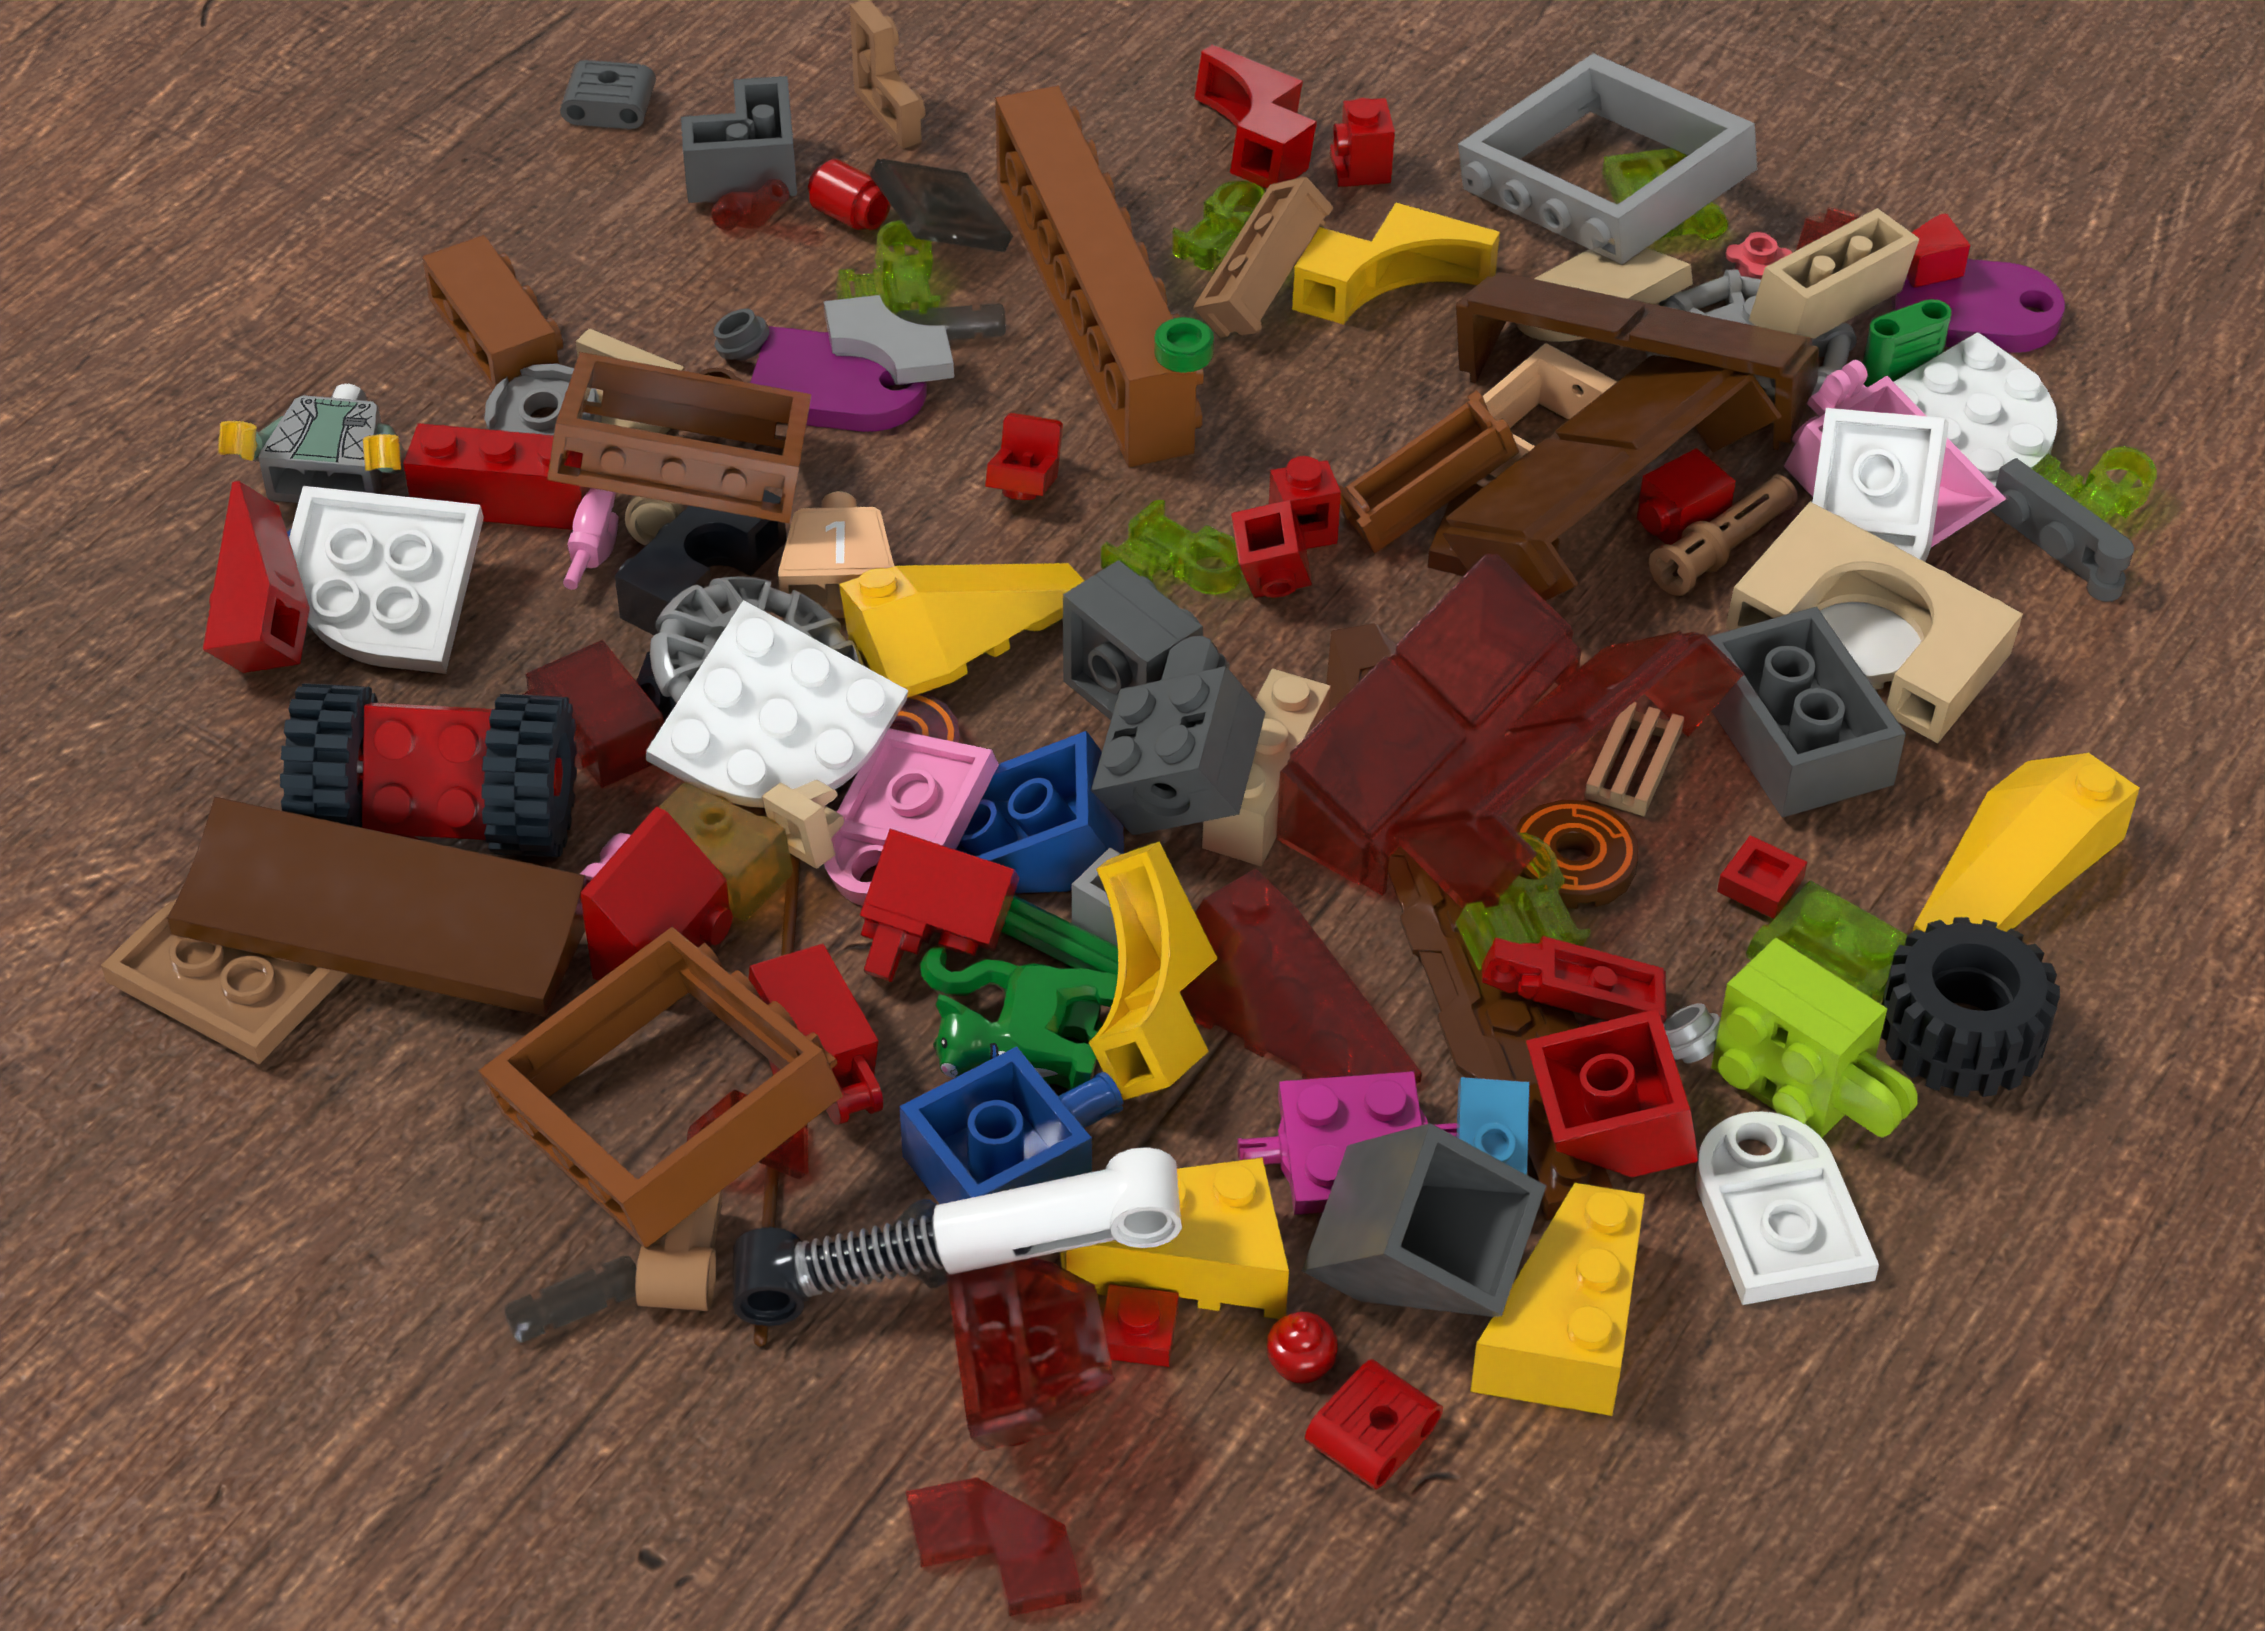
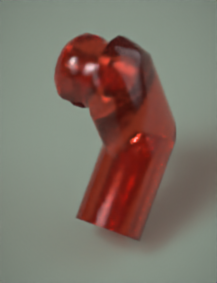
[711,179,789,231]

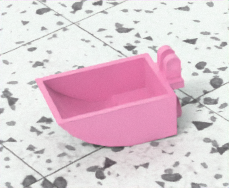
[1784,360,2006,547]

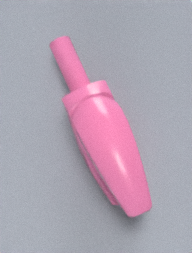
[563,488,619,590]

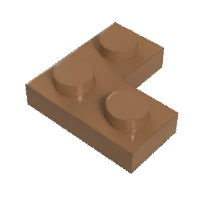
[850,0,925,149]

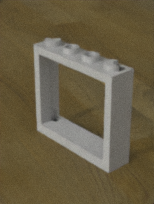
[1458,53,1757,264]

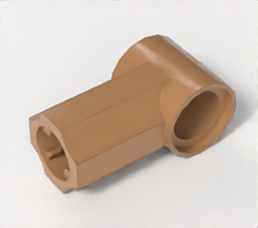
[636,1190,723,1311]

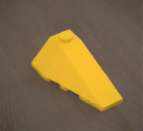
[839,563,1085,698]
[1912,753,2140,932]

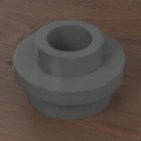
[713,309,770,361]

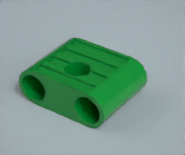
[1862,299,1952,388]

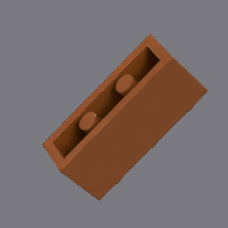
[422,235,563,390]

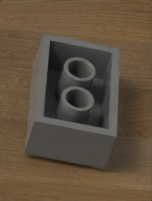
[1697,606,1906,818]

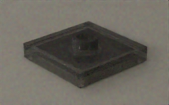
[870,159,1013,252]

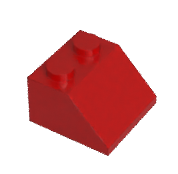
[580,806,733,981]
[1526,1009,1699,1177]

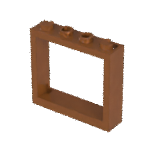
[547,352,812,523]
[478,927,843,1248]

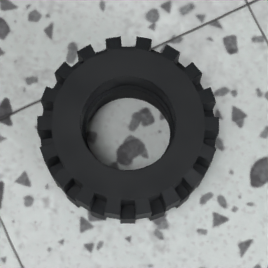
[1881,917,2060,1097]

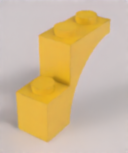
[1292,203,1500,325]
[1089,841,1218,1100]

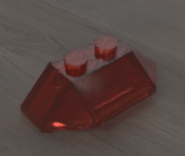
[946,1257,1115,1452]

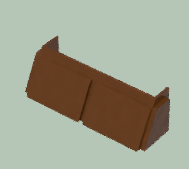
[1456,272,1819,451]
[1443,355,1782,617]

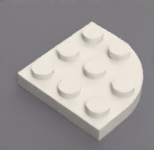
[1894,332,2057,486]
[289,486,484,674]
[646,600,908,808]

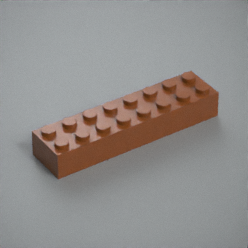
[995,85,1204,468]

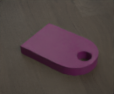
[1892,259,2065,353]
[750,326,927,432]

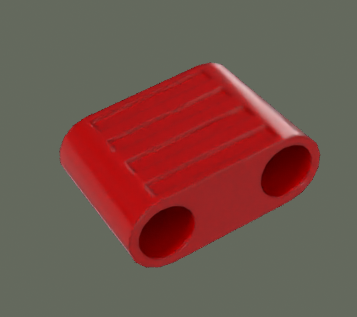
[1304,1358,1443,1490]

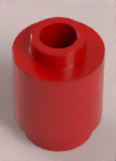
[808,159,892,230]

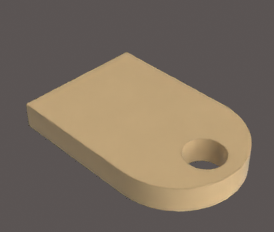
[1516,238,1693,342]

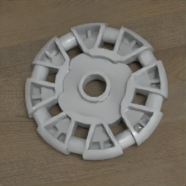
[650,577,864,703]

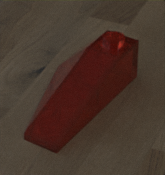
[1180,868,1422,1084]

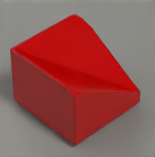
[1906,213,1971,288]

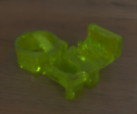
[1172,181,1265,270]
[836,220,941,322]
[2033,446,2157,523]
[1101,499,1242,595]
[1455,833,1591,971]

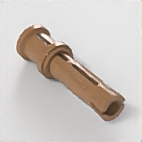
[1648,474,1798,596]

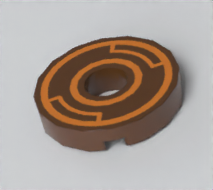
[1510,799,1638,909]

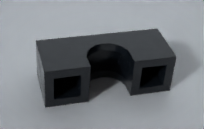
[615,489,787,635]

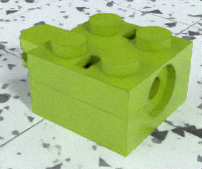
[1711,937,1918,1138]

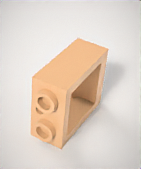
[1483,343,1618,477]

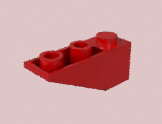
[203,481,310,673]

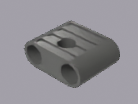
[560,60,656,129]

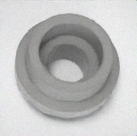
[1663,1003,1720,1063]

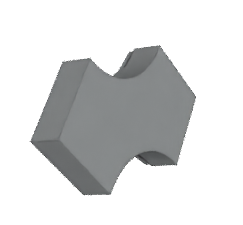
[824,295,954,385]

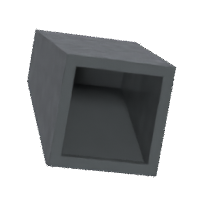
[1302,1123,1546,1317]

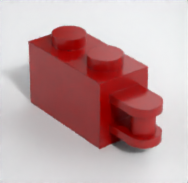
[748,943,883,1125]

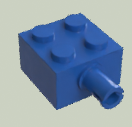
[900,1046,1123,1204]

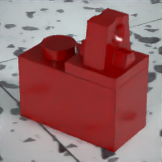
[860,828,1020,982]

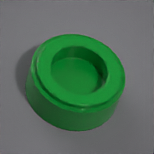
[1154,317,1214,373]

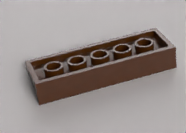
[167,797,587,1016]

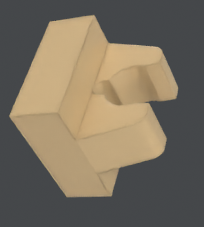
[762,780,844,869]

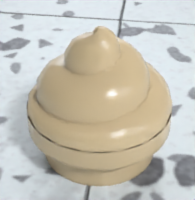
[625,496,684,546]

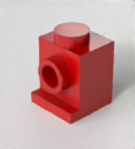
[1330,98,1395,187]
[1269,456,1341,549]

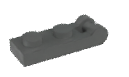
[1990,458,2134,602]

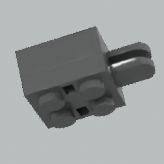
[1063,560,1203,720]
[1091,636,1266,835]

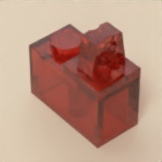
[522,640,664,788]

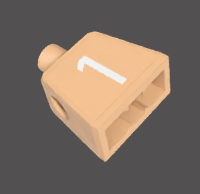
[778,491,894,618]

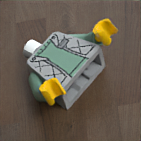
[218,384,406,503]

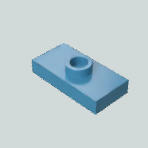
[1456,1077,1529,1175]

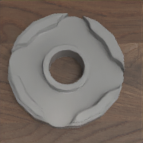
[484,364,602,435]

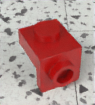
[985,413,1063,500]

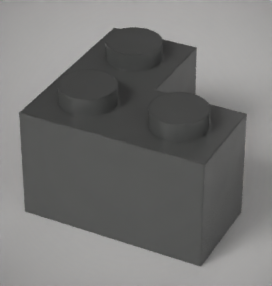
[681,76,797,203]

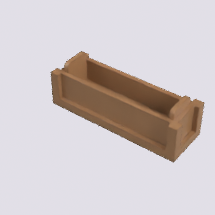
[1193,176,1333,338]

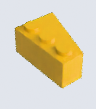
[1059,1158,1289,1319]
[1470,1183,1645,1416]

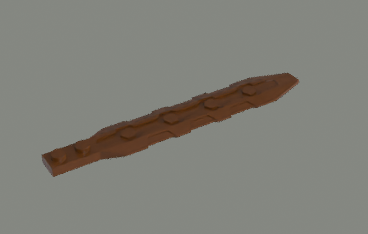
[1326,623,1613,1220]

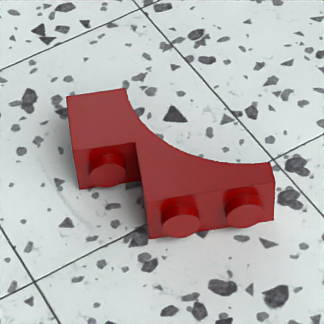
[1194,44,1317,189]

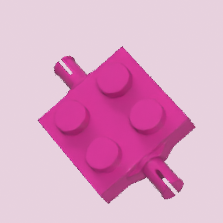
[1237,1071,1457,1215]

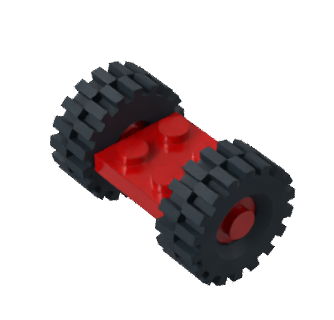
[280,683,577,858]

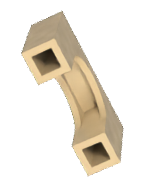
[1725,502,2023,743]

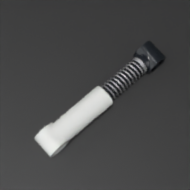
[733,1147,1182,1326]

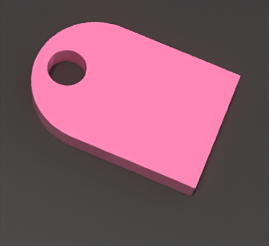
[824,728,999,906]

